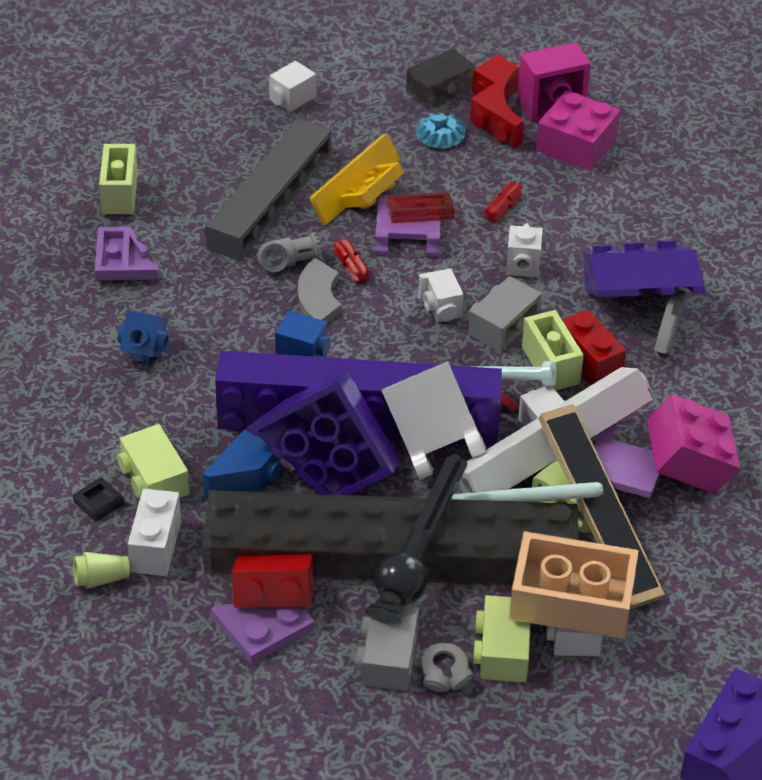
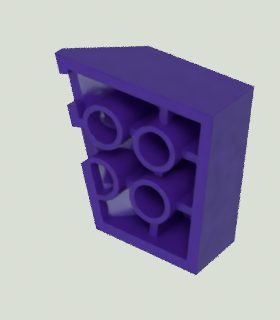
[583,239,705,297]
[246,368,400,504]
[680,667,762,780]

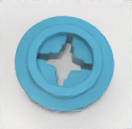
[417,113,466,148]

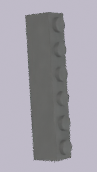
[204,118,332,262]

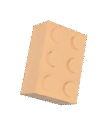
[509,531,639,639]

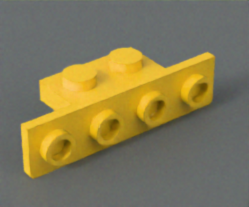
[310,134,404,225]

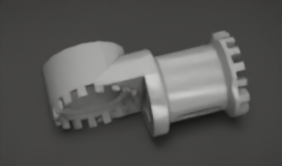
[257,232,322,272]

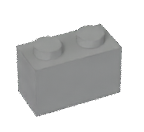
[468,276,542,352]
[355,602,419,691]

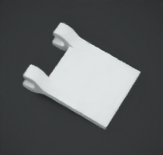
[382,362,486,480]

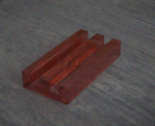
[387,192,455,223]

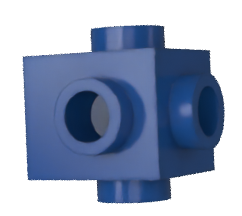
[117,310,169,363]

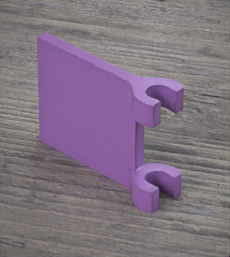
[375,195,441,257]
[594,423,660,498]

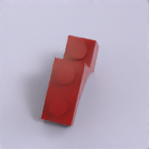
[470,54,524,148]

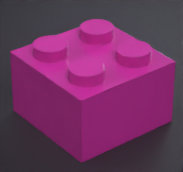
[517,42,591,122]
[536,90,621,171]
[647,394,741,493]

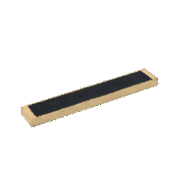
[538,404,665,610]

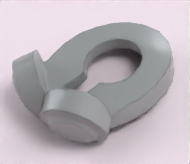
[421,643,474,693]

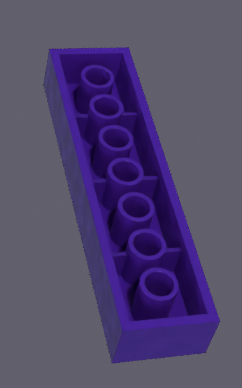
[215,351,502,447]

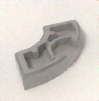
[298,258,342,323]
[654,289,688,355]

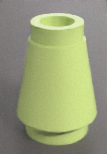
[73,552,130,589]

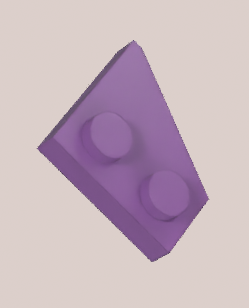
[95,227,159,280]
[211,604,315,664]

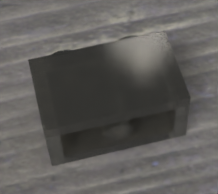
[406,48,476,110]

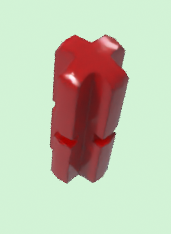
[484,181,523,223]
[334,238,370,284]

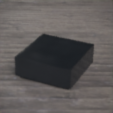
[73,477,124,522]

